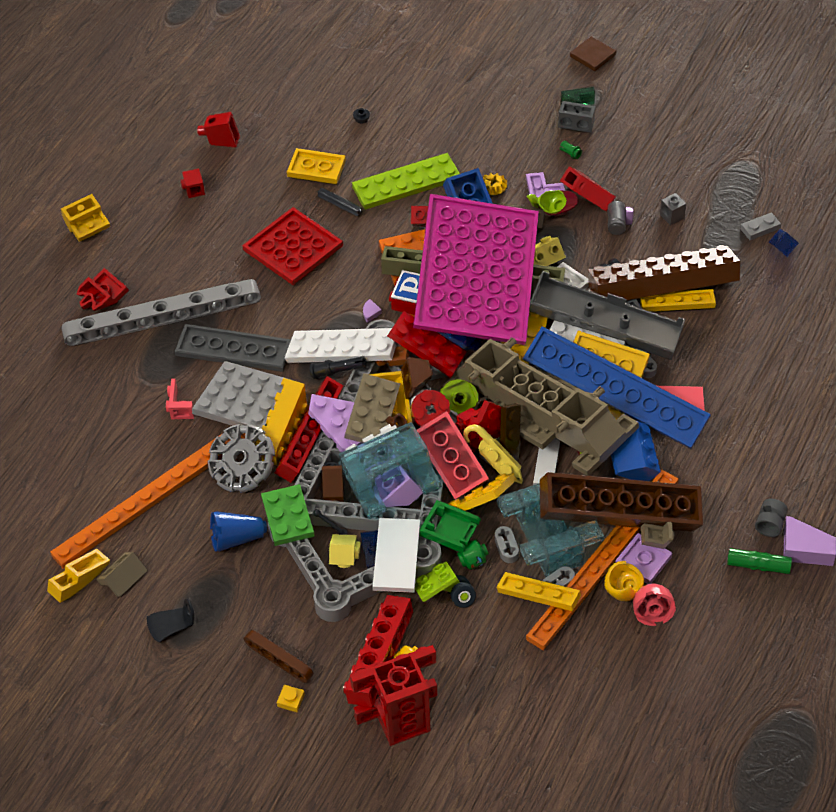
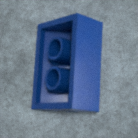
[611,420,661,481]

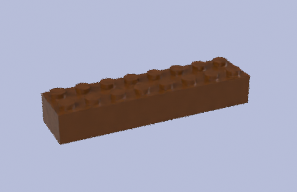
[588,245,740,300]
[540,472,703,532]

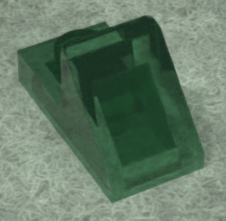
[560,87,595,105]

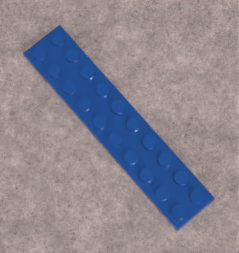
[523,326,711,449]

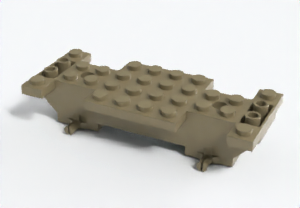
[442,337,639,476]

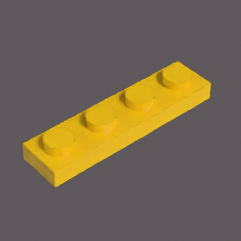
[640,289,716,312]
[497,572,581,611]

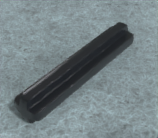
[317,187,362,216]

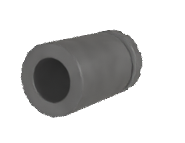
[608,201,626,235]

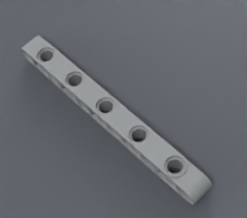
[61,279,261,346]

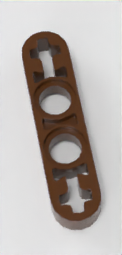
[243,630,314,683]

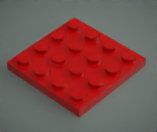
[242,207,343,285]

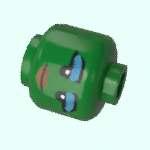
[457,540,489,570]

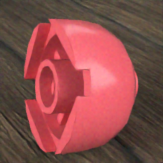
[633,583,676,626]

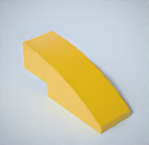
[47,549,110,603]

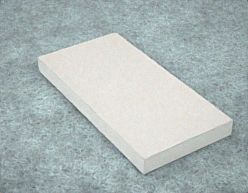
[373,518,420,592]

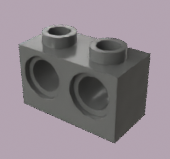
[558,101,596,133]

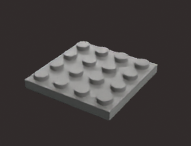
[192,361,294,429]

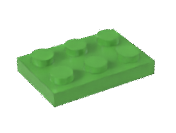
[261,484,314,546]

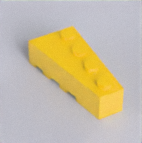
[255,378,309,465]

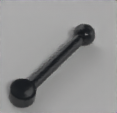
[313,509,348,535]

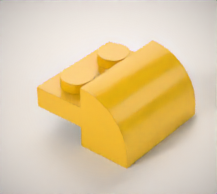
[61,194,110,242]

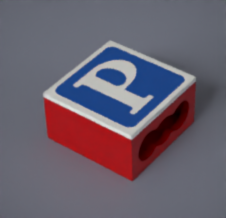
[389,270,420,315]

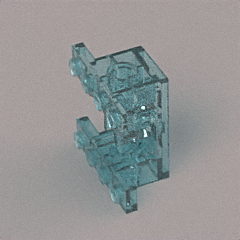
[338,422,442,519]
[497,473,604,577]

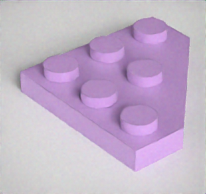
[308,394,362,456]

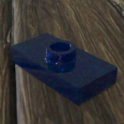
[360,530,378,569]

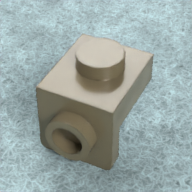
[641,522,674,549]

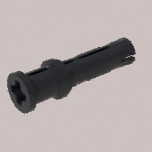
[310,356,367,379]

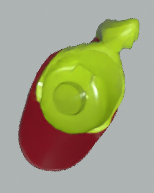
[527,190,578,216]

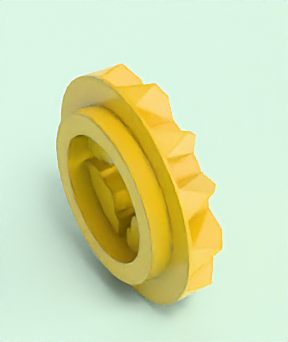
[483,172,507,195]

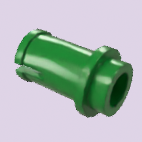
[560,140,582,159]

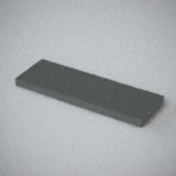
[175,324,291,372]

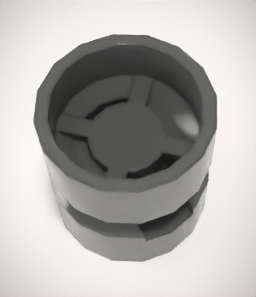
[755,499,788,537]

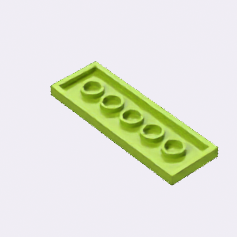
[352,153,460,210]

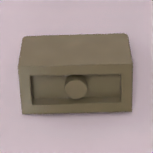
[96,552,147,597]

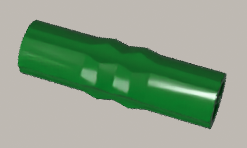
[727,548,792,574]

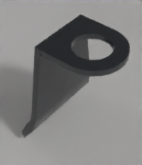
[146,599,194,643]

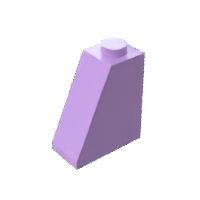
[783,516,836,566]

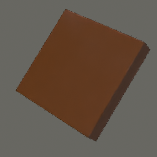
[570,36,616,71]

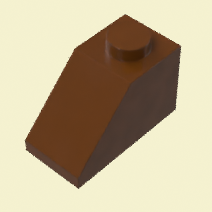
[401,357,432,399]
[322,465,344,502]

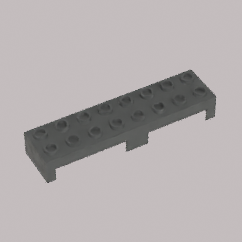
[529,271,686,360]

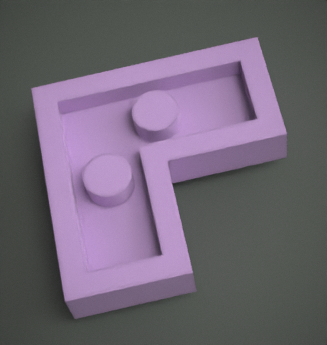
[526,172,565,197]

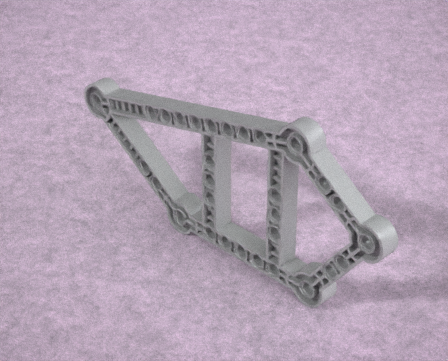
[268,319,458,622]

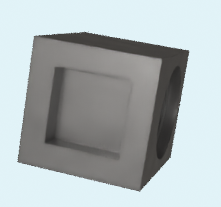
[660,193,686,225]

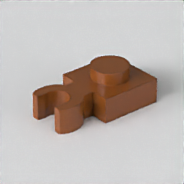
[376,346,410,366]

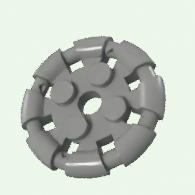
[208,424,275,493]

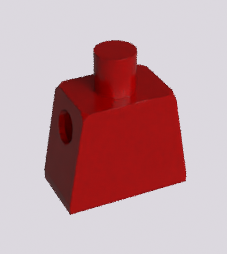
[197,112,240,147]

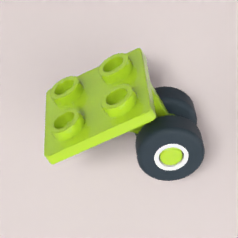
[415,562,476,608]

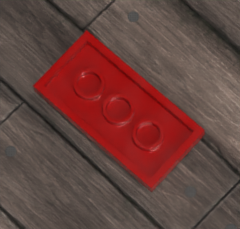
[387,311,466,378]

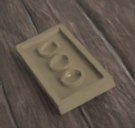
[344,373,401,448]

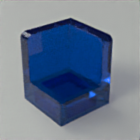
[769,229,799,257]

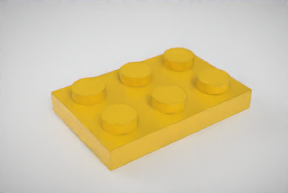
[287,148,346,184]

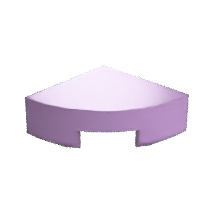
[625,207,633,225]
[363,299,382,323]

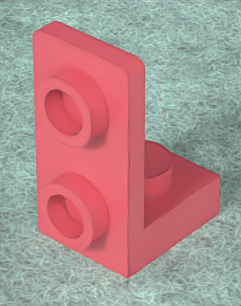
[166,379,194,420]

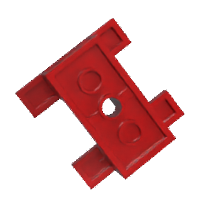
[350,645,438,746]

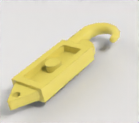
[463,424,523,484]

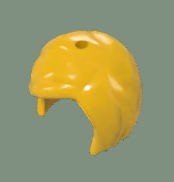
[604,561,644,601]

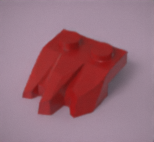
[76,268,129,311]
[467,400,501,450]

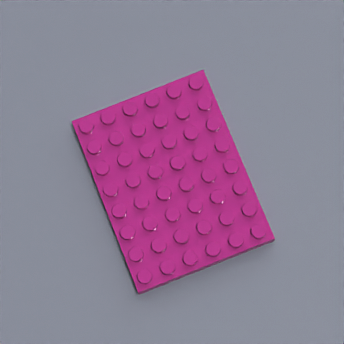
[413,194,539,345]

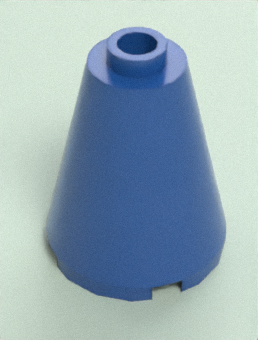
[210,511,267,551]

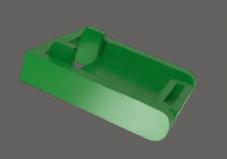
[419,500,481,553]

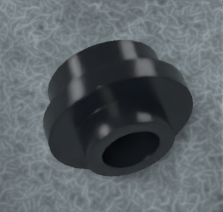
[353,108,370,124]

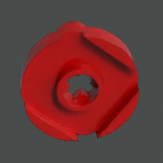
[410,390,450,427]

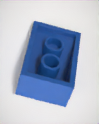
[443,168,493,204]

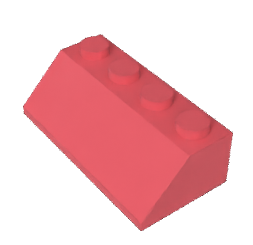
[413,411,489,499]

